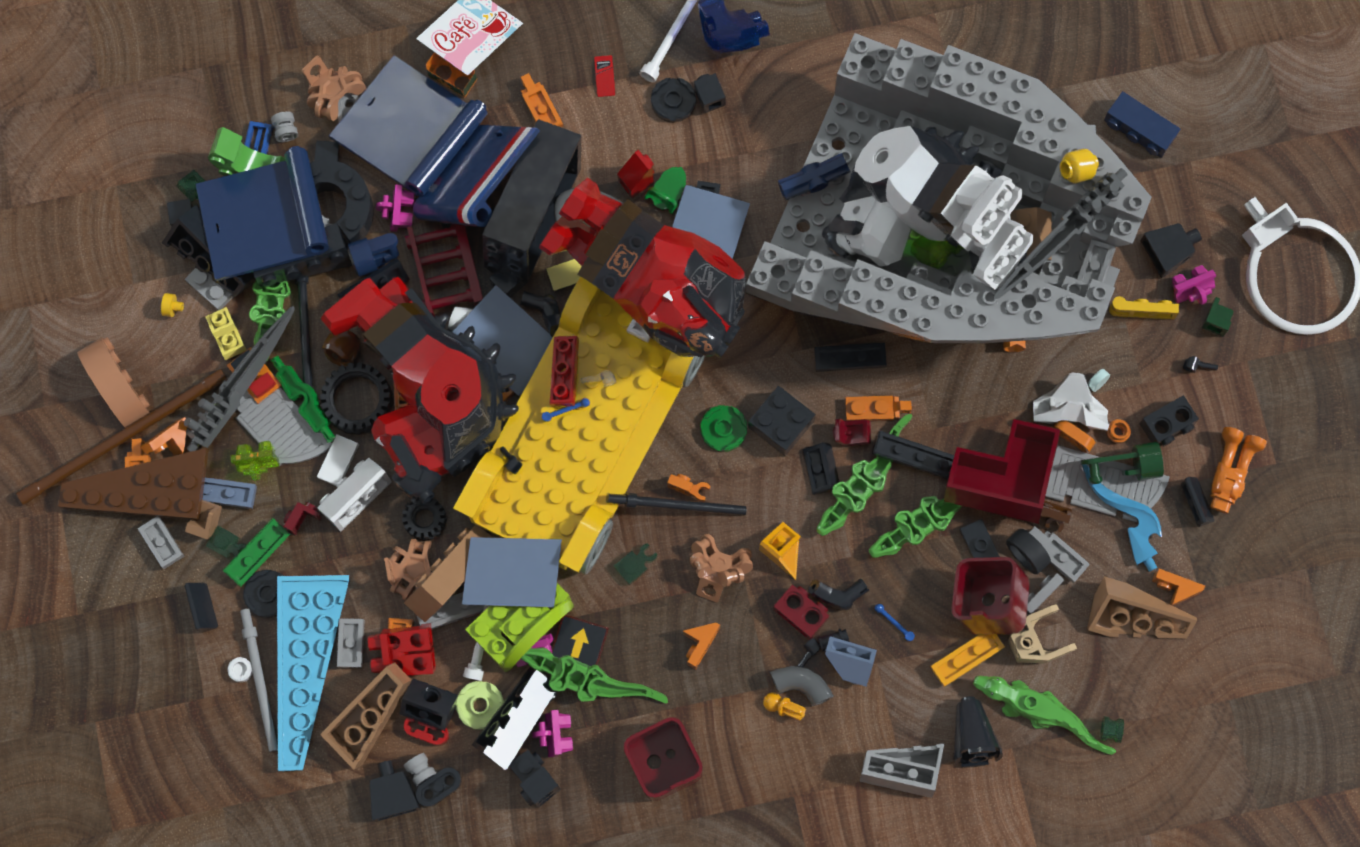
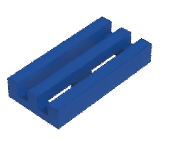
[244,121,273,154]

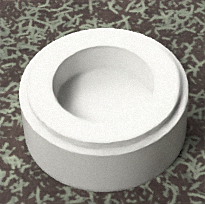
[228,657,253,682]

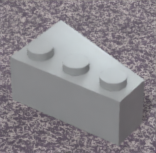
[860,744,944,798]

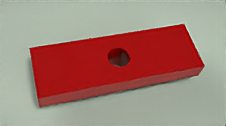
[549,336,579,407]

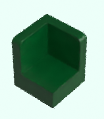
[1201,297,1234,337]

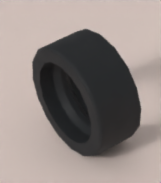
[1006,529,1051,574]

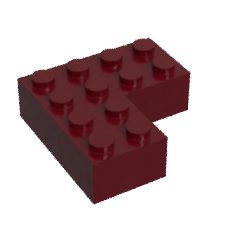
[944,419,1060,524]

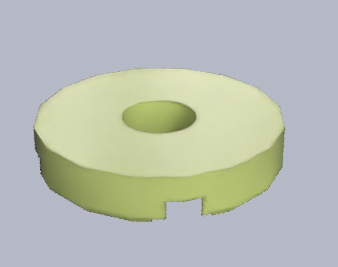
[456,681,504,730]

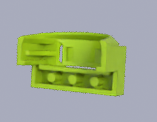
[465,583,574,672]

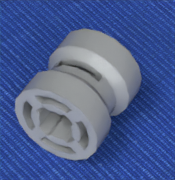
[271,112,299,142]
[404,753,436,787]

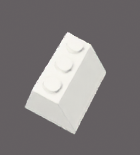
[318,458,392,532]

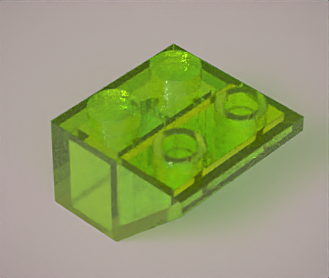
[910,236,963,269]

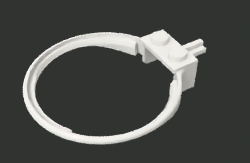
[1242,197,1360,335]

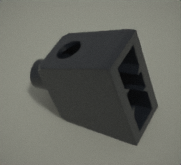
[1140,223,1202,279]
[370,760,421,822]

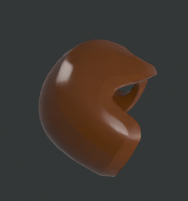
[322,330,361,366]

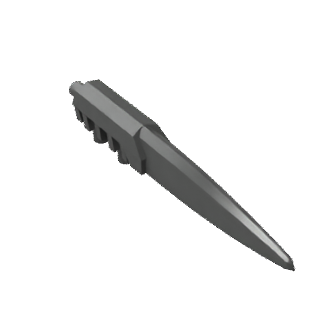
[993,168,1128,300]
[184,306,295,452]

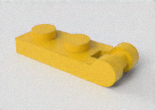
[1109,296,1179,320]

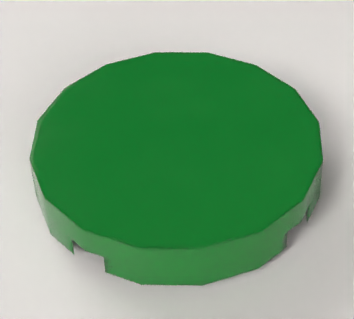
[701,405,747,452]

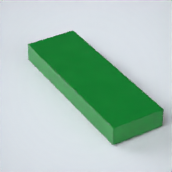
[222,518,290,587]

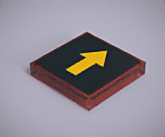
[552,615,609,666]

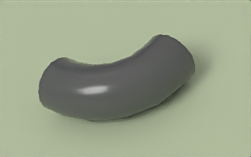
[770,666,834,707]

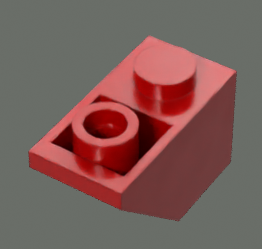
[617,150,654,198]

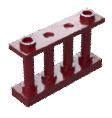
[405,224,483,317]

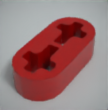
[404,717,449,746]

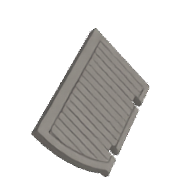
[236,388,332,466]
[1045,445,1170,522]

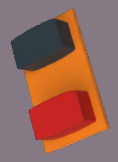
[227,347,282,404]

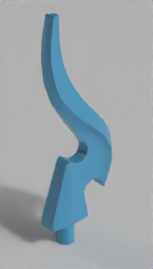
[1082,464,1162,572]

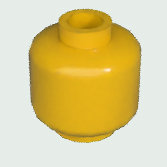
[1060,148,1099,184]

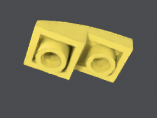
[547,259,582,291]
[206,307,247,360]

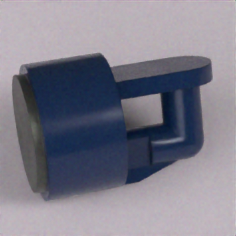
[347,233,399,277]

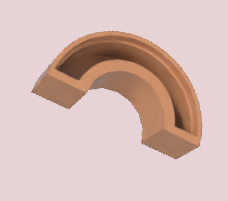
[77,337,150,428]

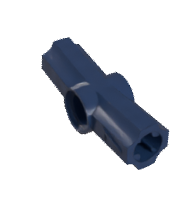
[778,153,851,201]

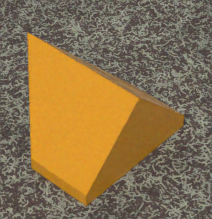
[759,522,801,580]

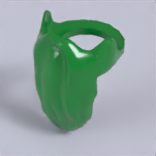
[644,167,686,214]

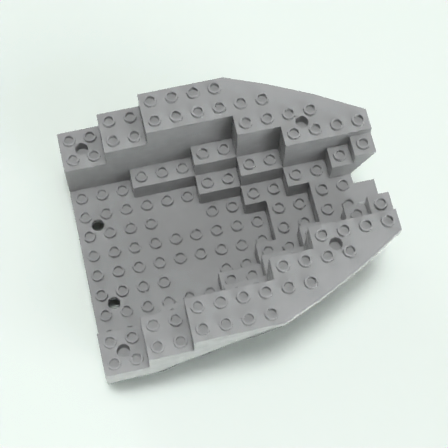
[746,33,1152,343]

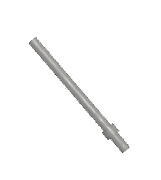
[240,609,278,752]

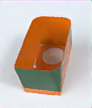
[426,52,477,98]

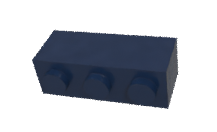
[1104,91,1181,158]

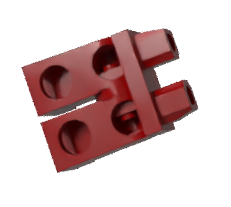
[368,623,436,675]

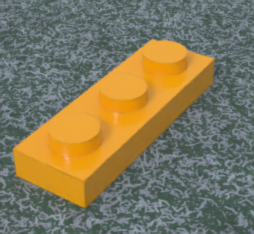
[930,634,1005,687]

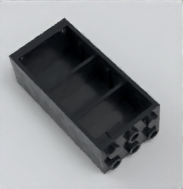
[482,119,582,283]

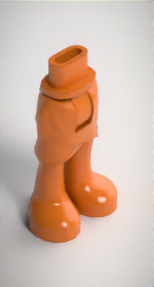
[1210,427,1267,514]

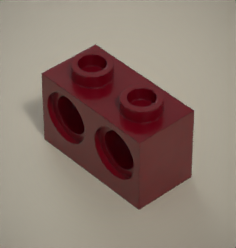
[773,584,829,640]

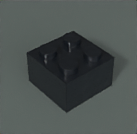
[748,385,816,456]

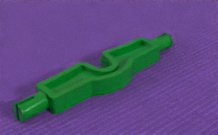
[271,356,336,443]

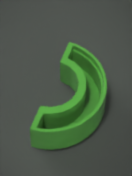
[208,127,285,176]

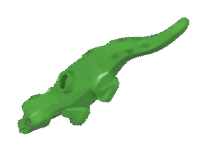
[249,281,291,360]
[817,414,912,536]
[869,496,962,558]
[521,648,668,703]
[973,676,1116,755]

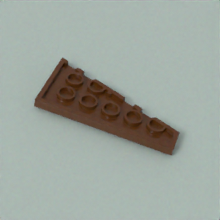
[58,448,209,520]

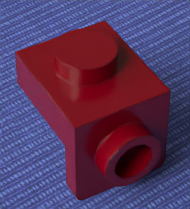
[833,419,871,447]
[284,502,322,535]

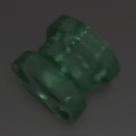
[1100,716,1124,743]

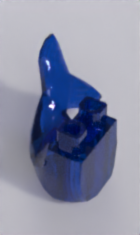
[698,0,770,53]

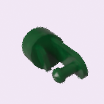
[1081,442,1164,484]

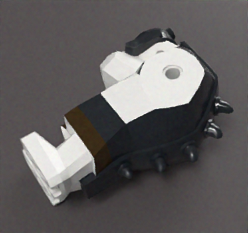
[822,126,1033,290]

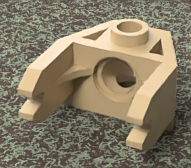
[1007,604,1077,664]

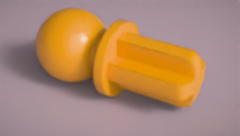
[763,692,806,721]

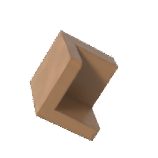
[185,500,222,539]

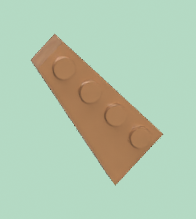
[404,525,492,622]
[320,663,411,770]

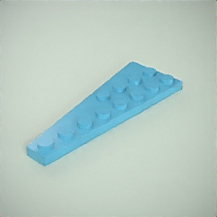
[277,575,349,771]

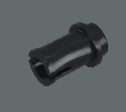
[818,628,850,652]

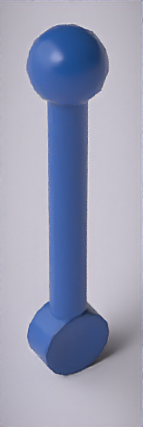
[542,398,590,422]
[875,604,915,642]

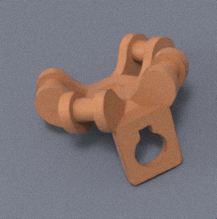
[302,55,367,121]
[689,533,753,603]
[384,538,432,601]

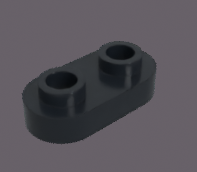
[416,767,462,807]

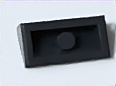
[803,442,840,495]
[1181,477,1214,527]
[184,583,218,633]

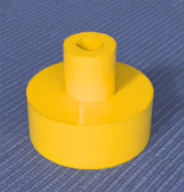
[161,293,184,317]

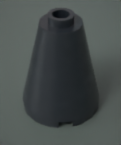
[953,696,1003,767]

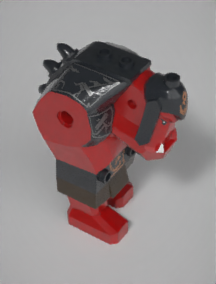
[539,177,745,358]
[321,277,519,504]

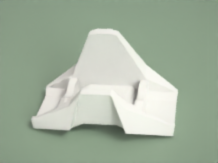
[1033,372,1109,431]

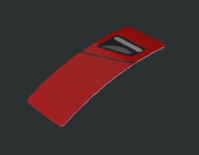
[594,55,615,97]

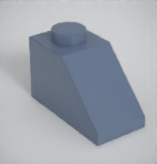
[825,637,877,687]

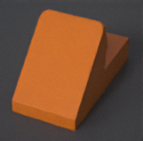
[140,417,187,456]
[1152,569,1205,606]
[683,623,720,670]

